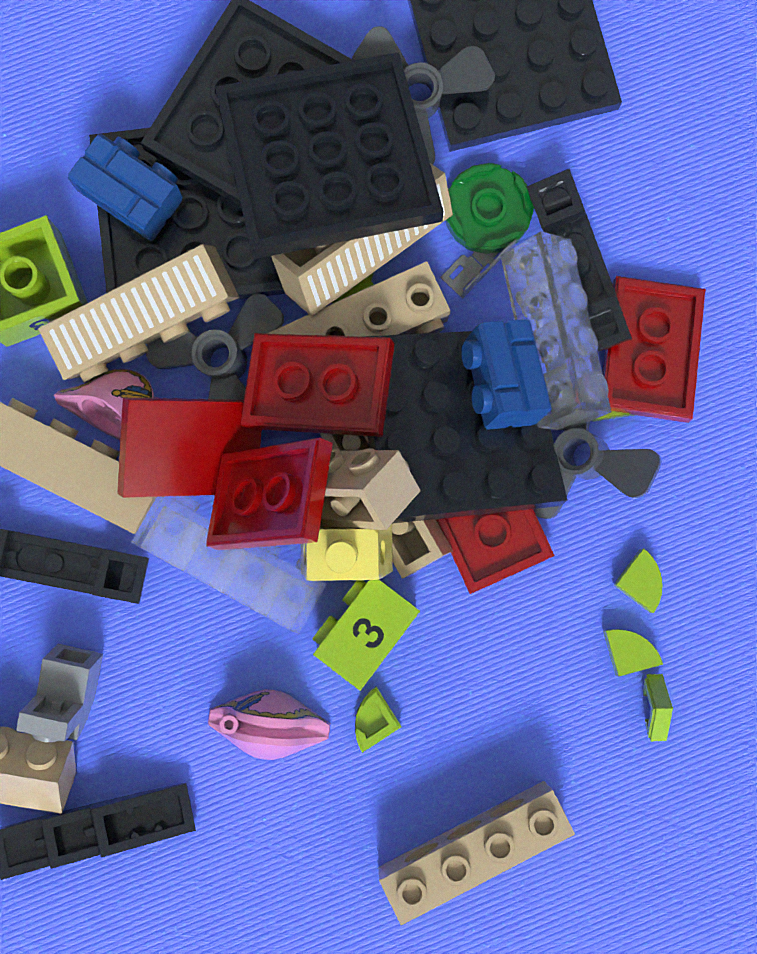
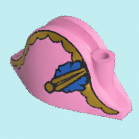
[54,369,157,440]
[208,689,331,760]

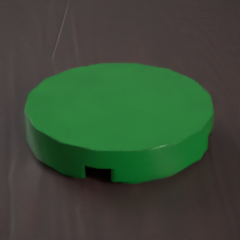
[445,163,534,254]

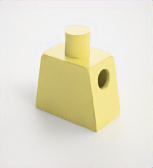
[300,524,393,581]

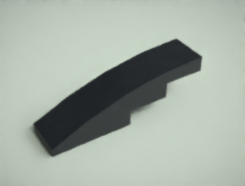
[0,783,196,880]

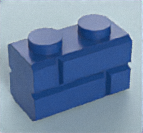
[68,133,183,241]
[462,319,552,430]

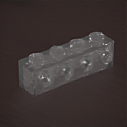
[500,231,612,430]
[131,496,328,635]

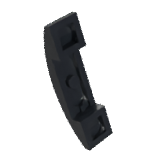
[526,169,632,356]
[0,529,150,604]

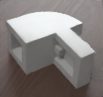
[16,643,103,742]

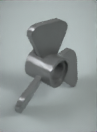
[352,26,495,165]
[146,293,284,400]
[533,376,662,519]

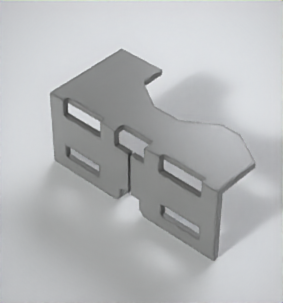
[440,239,517,299]

